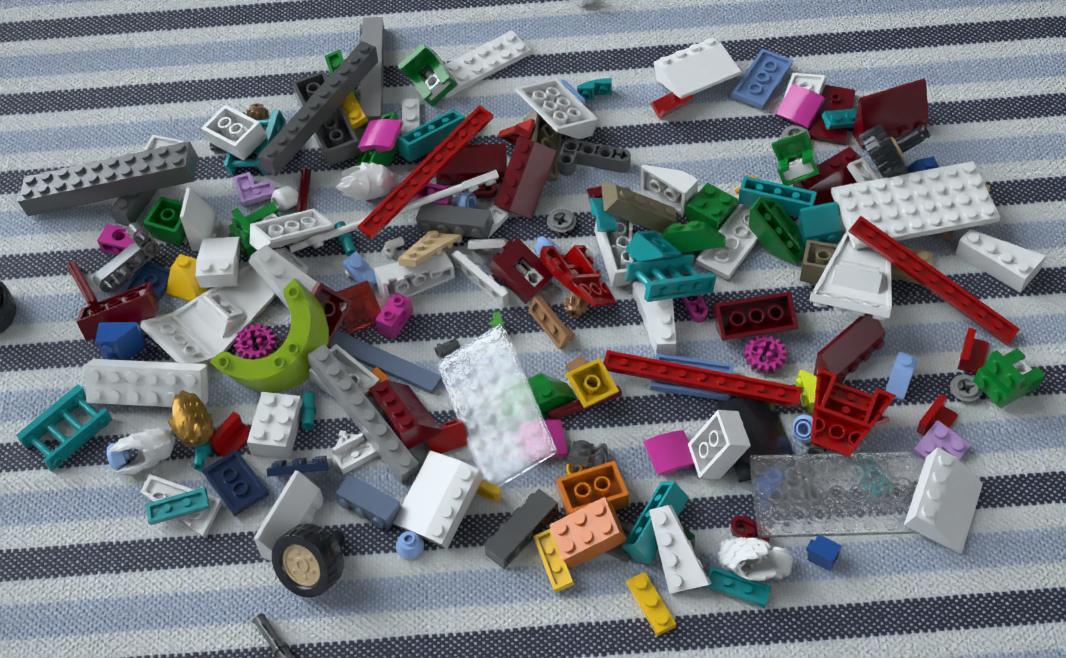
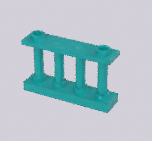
[224,109,286,177]
[625,254,716,302]
[16,384,112,472]

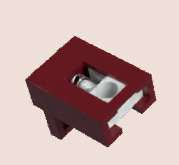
[488,237,553,304]

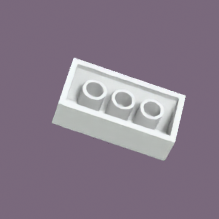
[250,209,334,250]
[254,470,323,561]

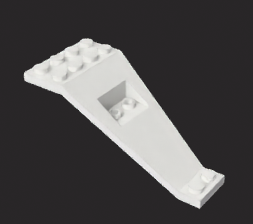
[809,231,892,320]
[140,248,309,365]

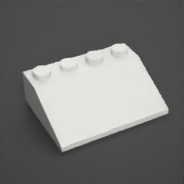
[654,38,741,99]
[515,78,598,139]
[904,447,983,554]
[393,450,484,549]

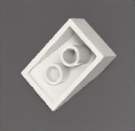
[641,165,698,216]
[180,188,221,251]
[195,237,240,288]
[309,344,380,397]

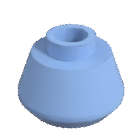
[454,191,477,209]
[535,236,559,257]
[792,415,813,442]
[107,443,131,470]
[396,531,424,559]

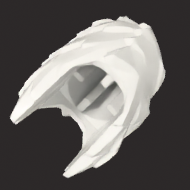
[336,162,396,201]
[109,426,176,474]
[717,537,778,581]

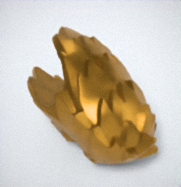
[168,390,214,447]

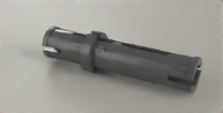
[253,613,294,658]

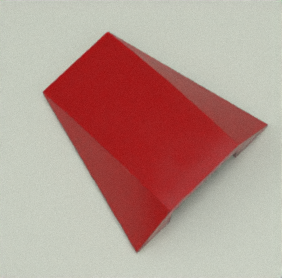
[540,245,616,307]
[810,368,896,458]

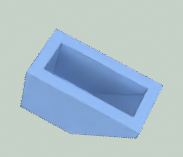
[885,352,918,401]

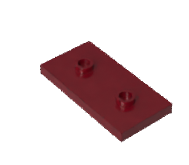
[810,85,856,145]

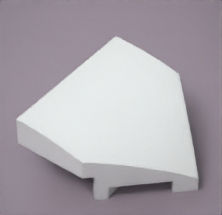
[332,430,379,475]

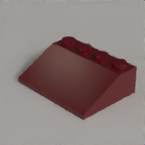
[852,78,929,149]

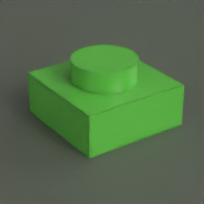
[490,311,505,339]

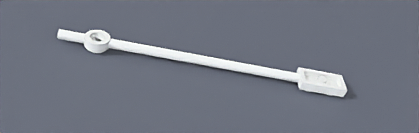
[289,170,499,253]

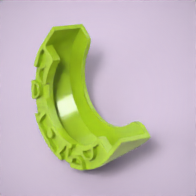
[210,279,329,393]

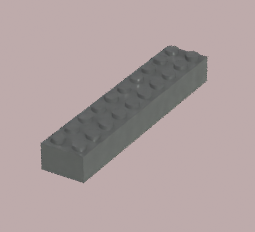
[17,141,198,216]

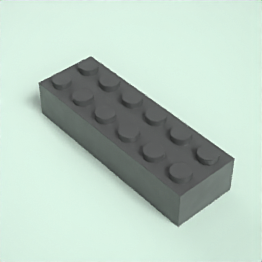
[292,71,361,166]

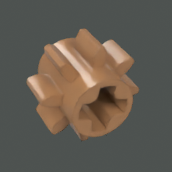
[247,103,269,120]
[563,294,587,318]

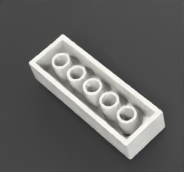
[85,359,208,407]

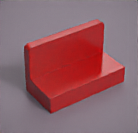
[651,92,693,119]
[498,119,535,145]
[957,328,989,374]
[916,394,958,436]
[208,411,251,457]
[427,418,469,454]

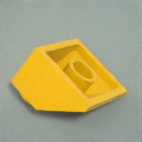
[166,254,210,302]
[565,358,619,408]

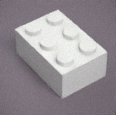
[201,105,268,161]
[247,392,303,459]
[688,410,751,479]

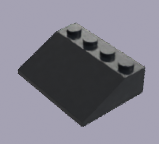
[716,398,797,483]

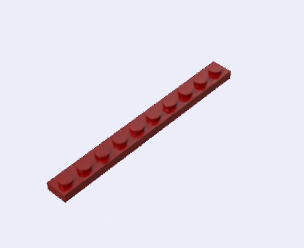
[358,105,493,240]
[848,215,1020,346]
[603,350,802,408]

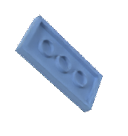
[731,49,793,110]
[650,353,734,401]

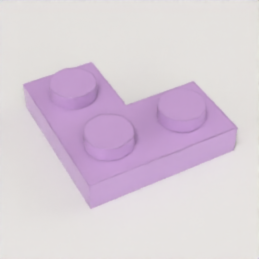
[233,172,275,207]
[912,420,971,461]

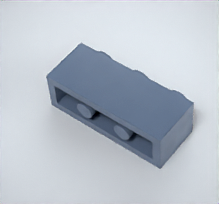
[335,474,401,530]

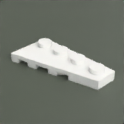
[141,474,223,538]
[649,505,712,594]

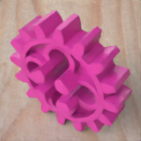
[234,324,277,360]
[744,334,787,374]

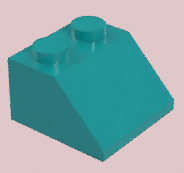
[798,202,841,248]
[625,230,681,262]

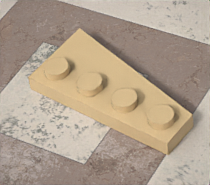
[398,231,462,267]

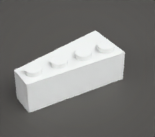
[594,216,633,287]
[956,229,1046,293]
[249,244,318,310]
[374,251,455,304]
[633,282,676,356]

